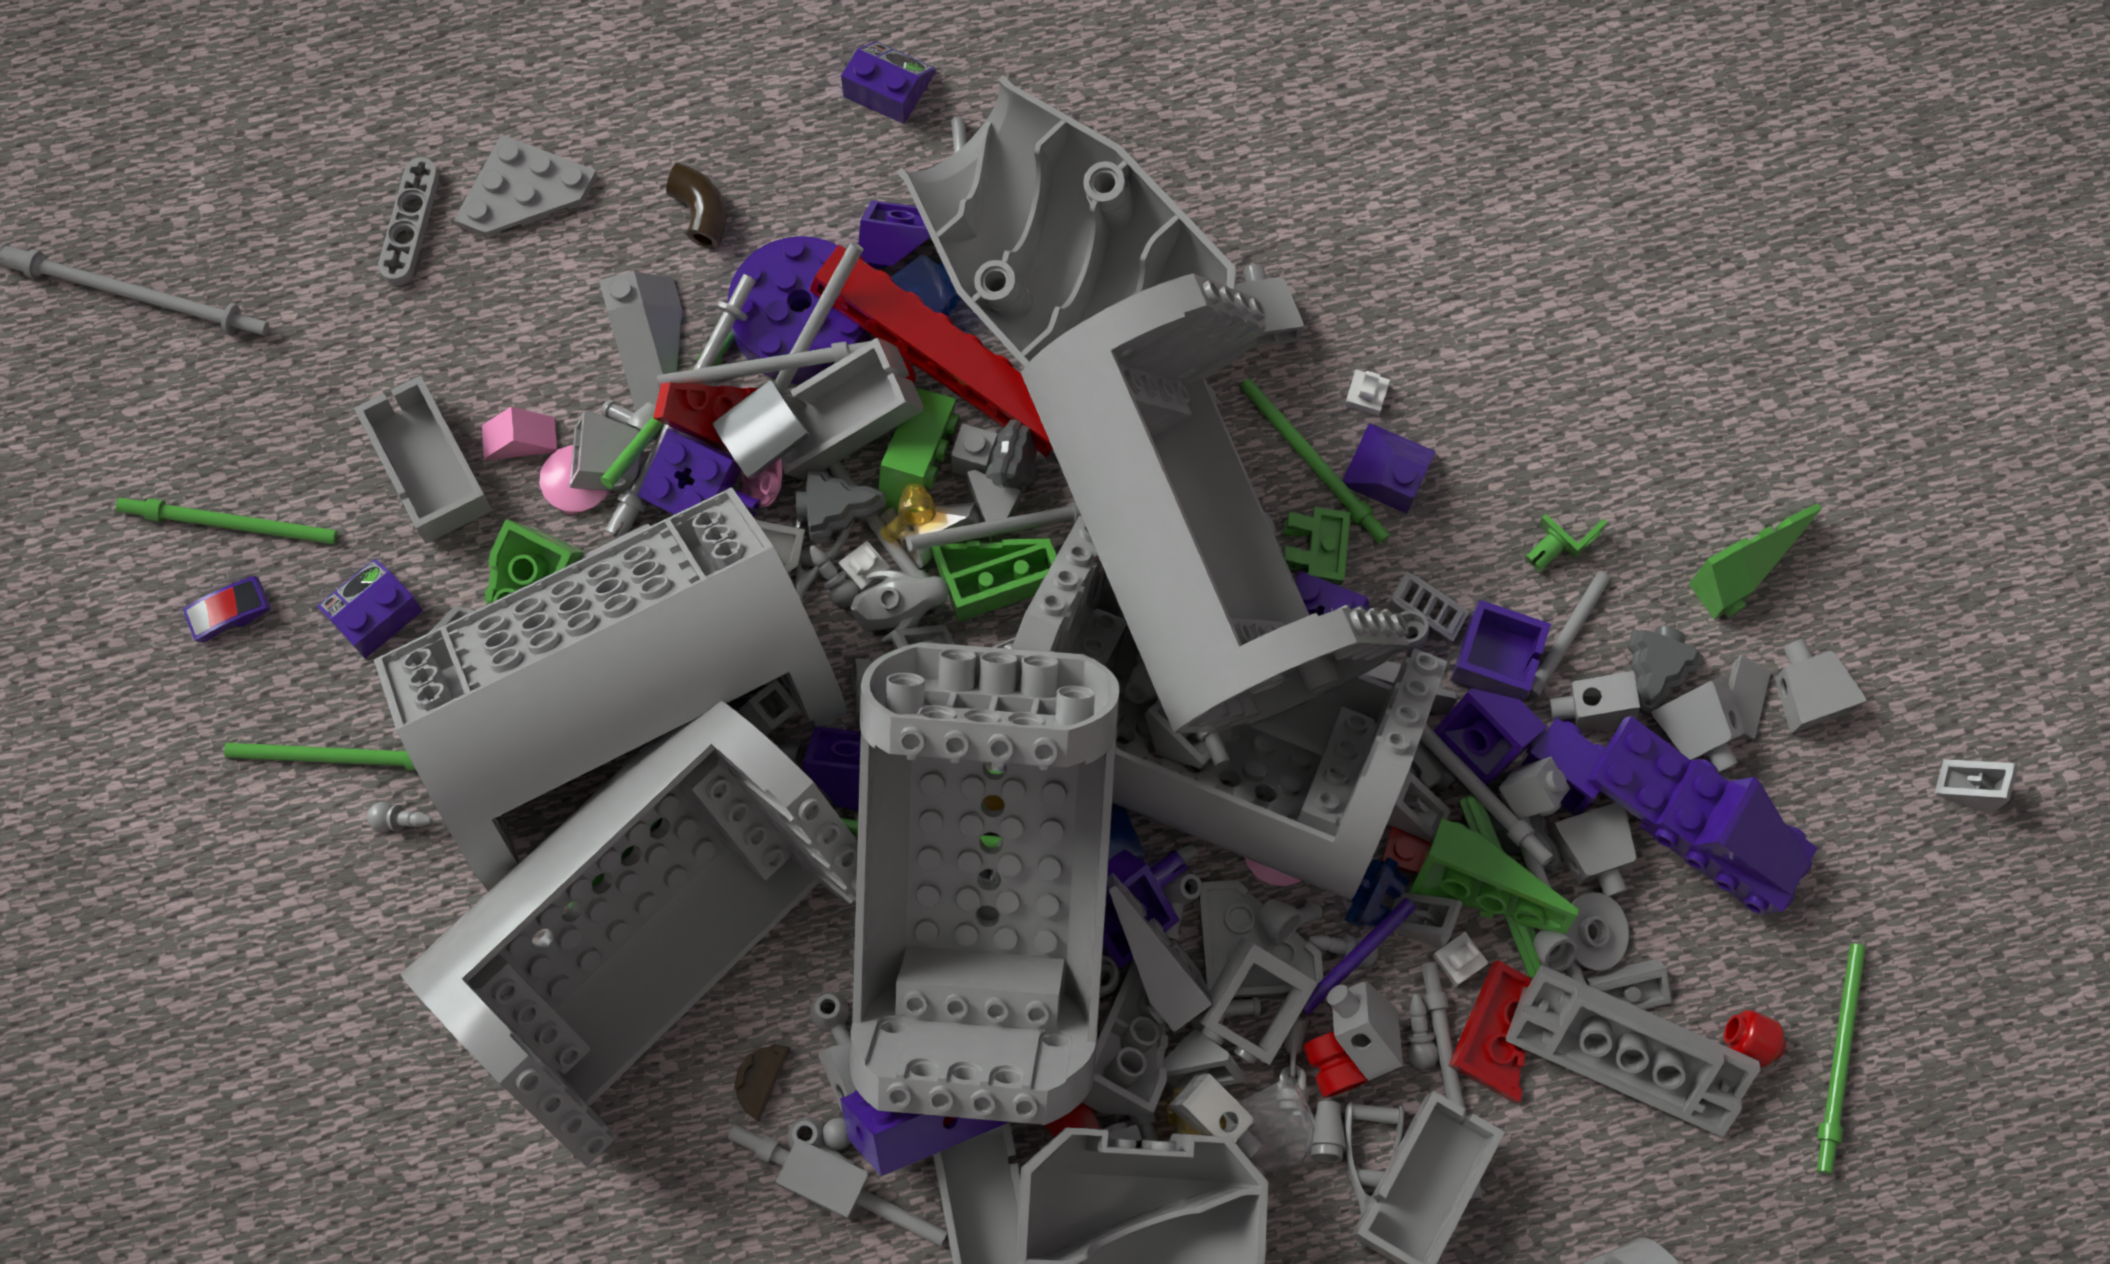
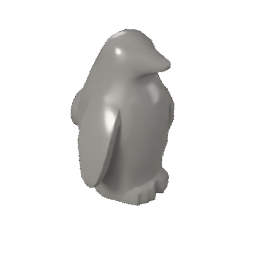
[851,570,949,643]

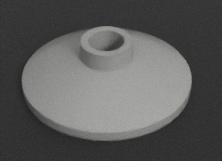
[1565,893,1629,971]

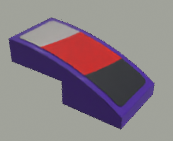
[182,576,271,643]

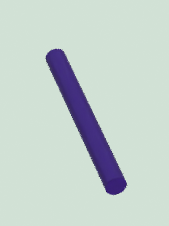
[1302,898,1416,1016]

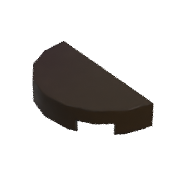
[735,1044,791,1122]

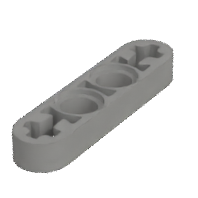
[378,157,439,286]

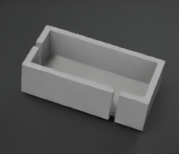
[781,338,925,481]
[354,375,493,544]
[1351,1091,1505,1264]
[933,1122,1021,1264]

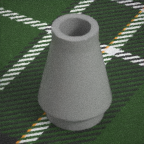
[1307,1101,1347,1163]

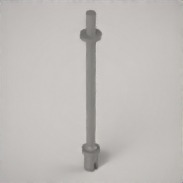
[0,244,269,336]
[604,274,756,538]

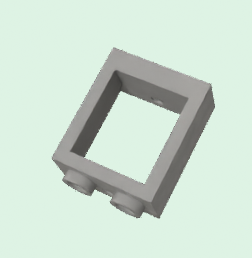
[1194,937,1318,1065]

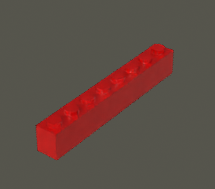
[809,245,1053,458]

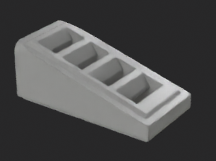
[1386,571,1469,644]

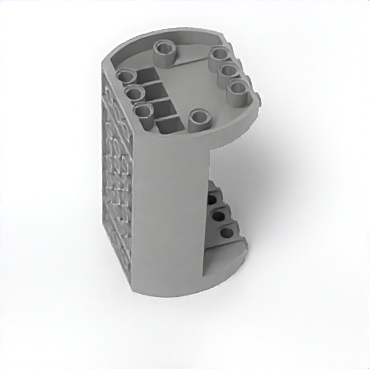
[1021,273,1410,733]
[374,487,847,892]
[1012,516,1448,900]
[850,642,1119,1125]
[400,701,858,1167]

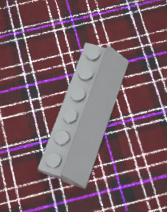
[1506,965,1760,1138]

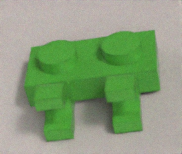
[1283,507,1351,585]

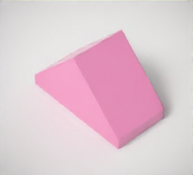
[482,407,558,461]

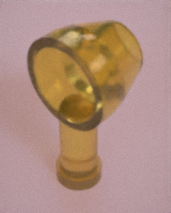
[880,484,936,543]

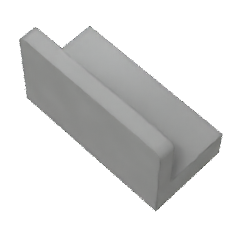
[775,1139,868,1220]

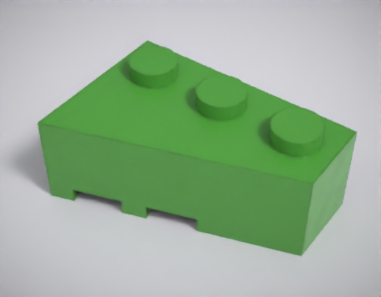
[879,387,960,521]
[932,538,1057,622]

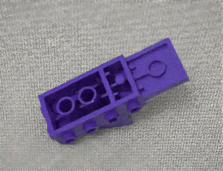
[1587,716,1817,915]

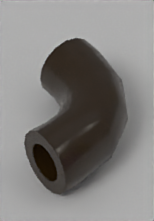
[666,163,727,249]

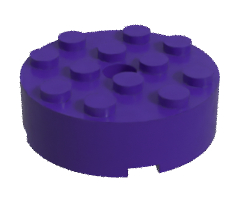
[727,236,872,384]

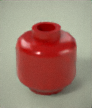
[1723,1010,1786,1068]

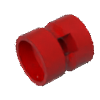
[1302,1031,1370,1098]

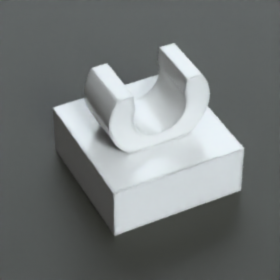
[1345,370,1390,416]
[838,541,891,593]
[1433,932,1488,987]

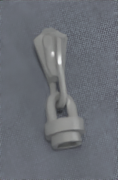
[1277,1016,1309,1110]

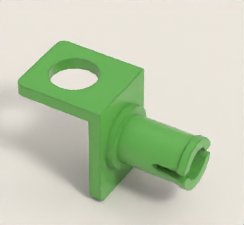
[1524,514,1608,573]

